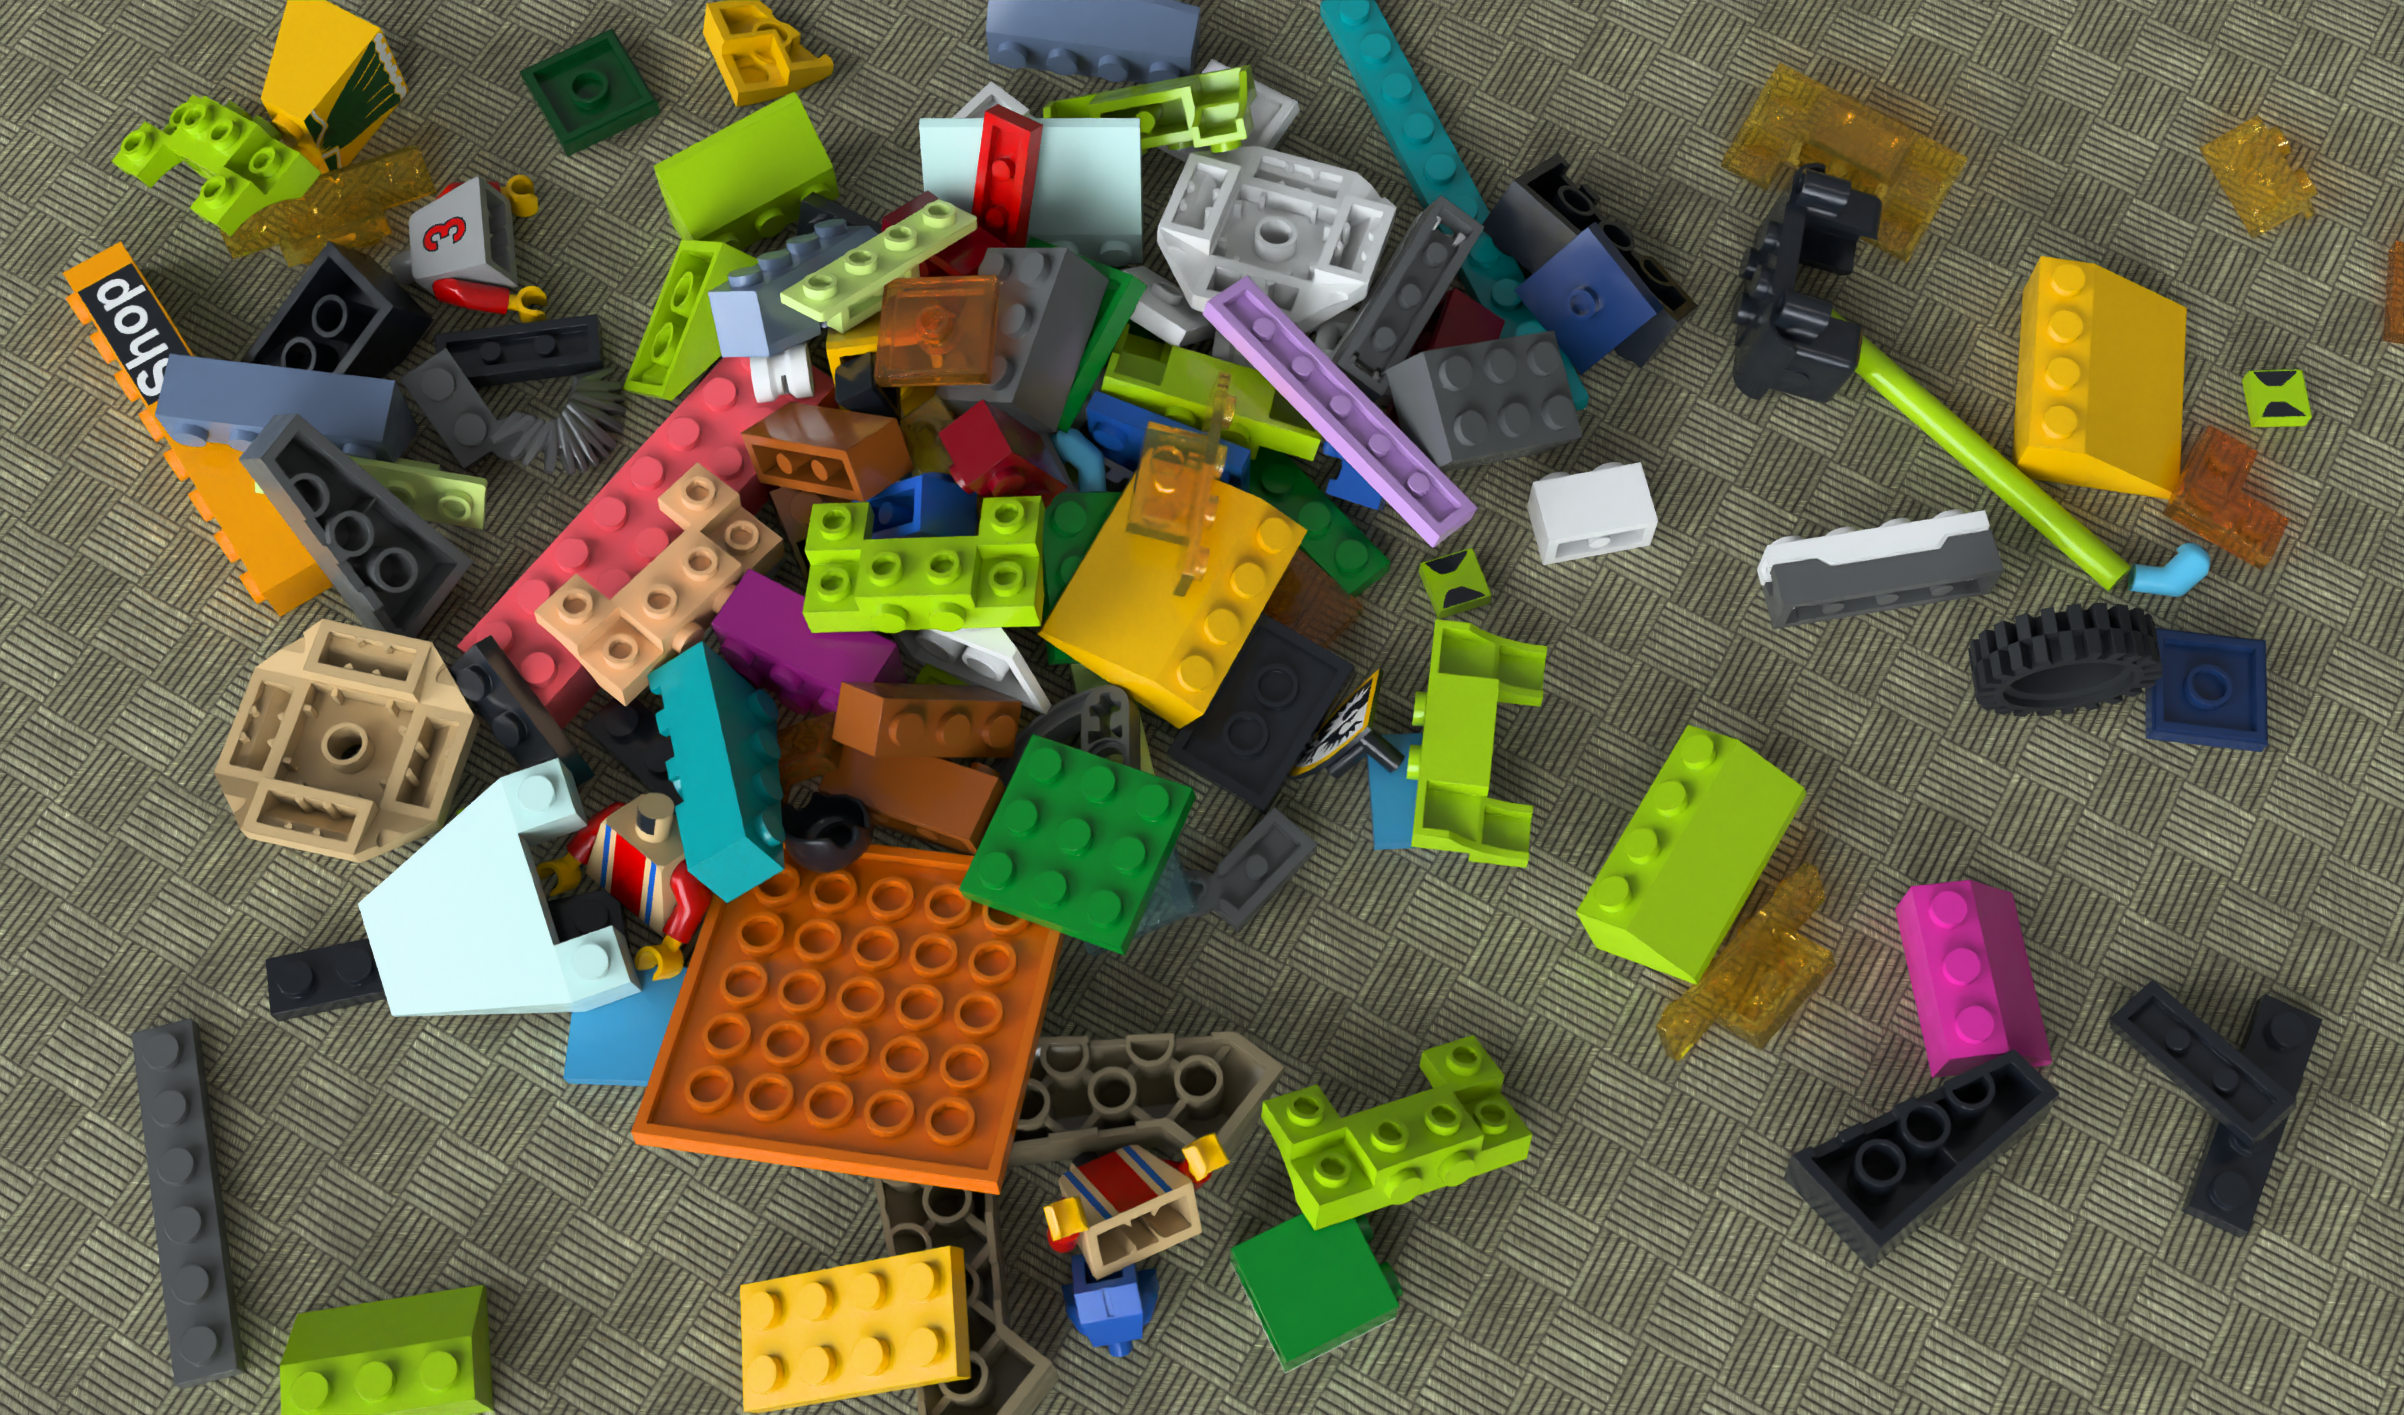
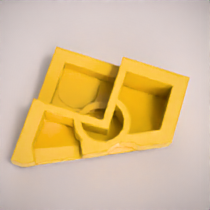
[703,0,834,107]

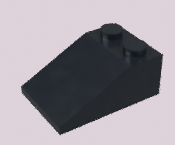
[241,241,434,379]

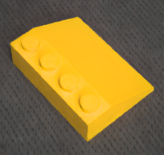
[2011,256,2187,501]
[1037,452,1308,729]

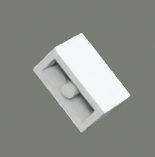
[1527,462,1658,565]

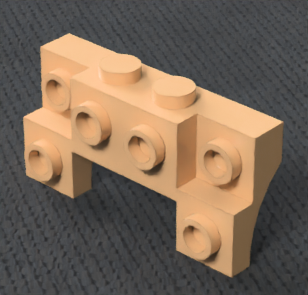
[534,462,785,707]

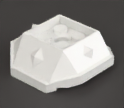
[1157,145,1397,333]

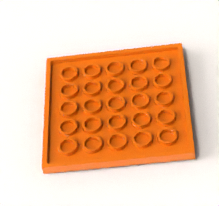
[631,842,1065,1195]

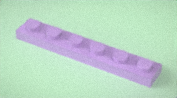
[1203,276,1477,548]

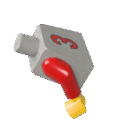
[390,174,548,323]

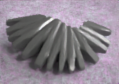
[490,367,626,475]

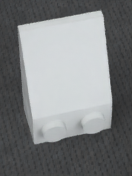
[891,627,1052,714]

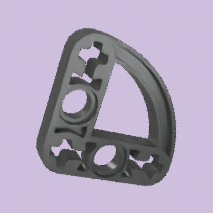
[993,685,1141,789]

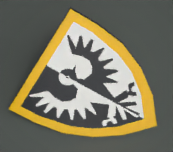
[1289,668,1405,779]

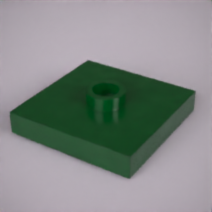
[519,28,661,157]

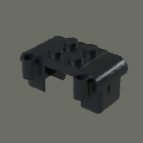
[1731,163,1882,403]

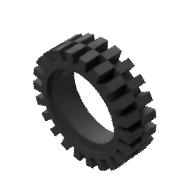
[1968,603,2163,717]

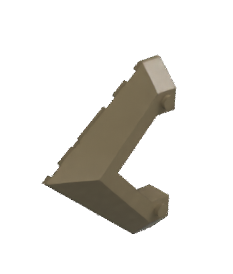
[873,1031,1285,1415]

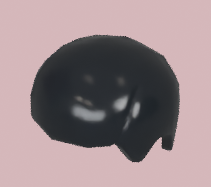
[781,791,874,873]

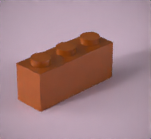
[741,402,914,502]
[832,681,1022,758]
[818,743,1006,856]

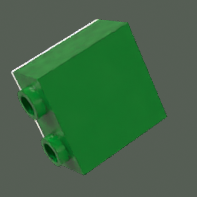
[1230,1213,1403,1373]

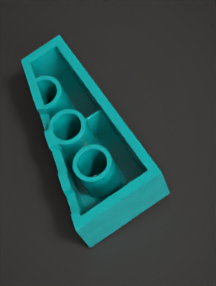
[647,641,785,903]

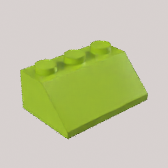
[653,91,840,250]
[280,1285,493,1415]

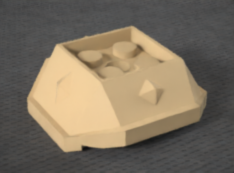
[214,619,480,863]

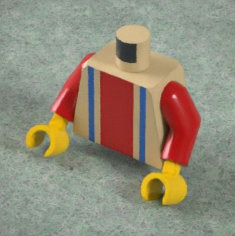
[536,793,713,981]
[1043,1132,1230,1280]

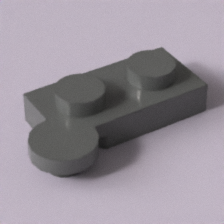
[399,348,525,471]
[1172,807,1318,933]

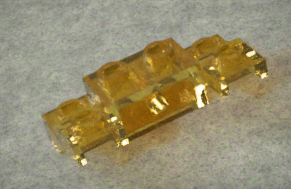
[1721,63,1968,263]

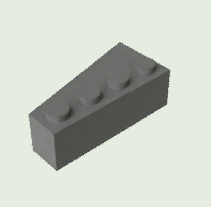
[239,413,473,638]

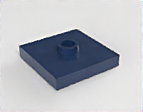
[1514,222,1664,375]
[2145,628,2268,752]

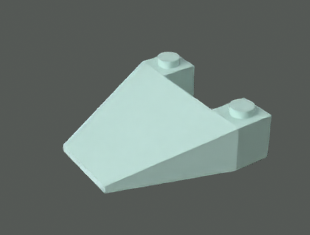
[358,758,642,1017]

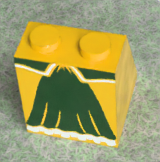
[261,0,409,181]

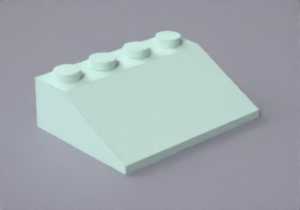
[919,118,1144,267]

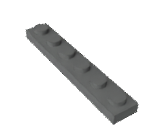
[131,1018,245,1389]

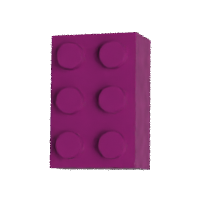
[711,568,907,731]

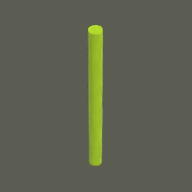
[1831,308,2132,592]

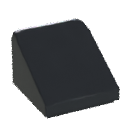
[835,351,902,426]

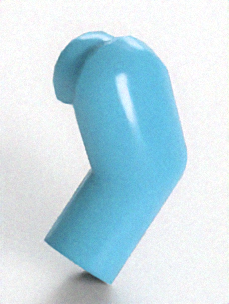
[1050,428,1107,493]
[2128,543,2210,597]

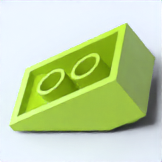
[623,240,758,401]

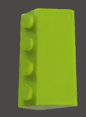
[1576,725,1807,985]

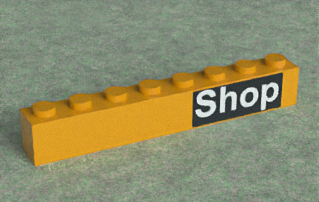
[63,241,334,617]

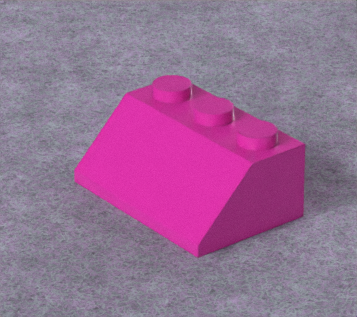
[1895,880,2052,1078]

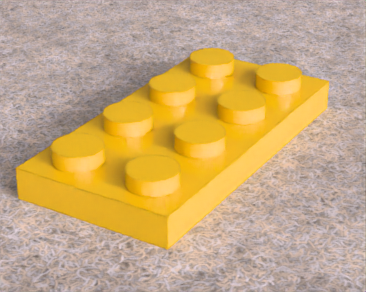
[740,1246,971,1413]

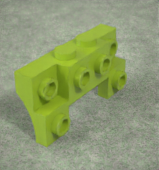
[1043,64,1257,155]
[111,94,321,236]
[1100,323,1322,461]
[802,496,1045,633]
[1406,619,1547,868]
[1261,1035,1533,1231]

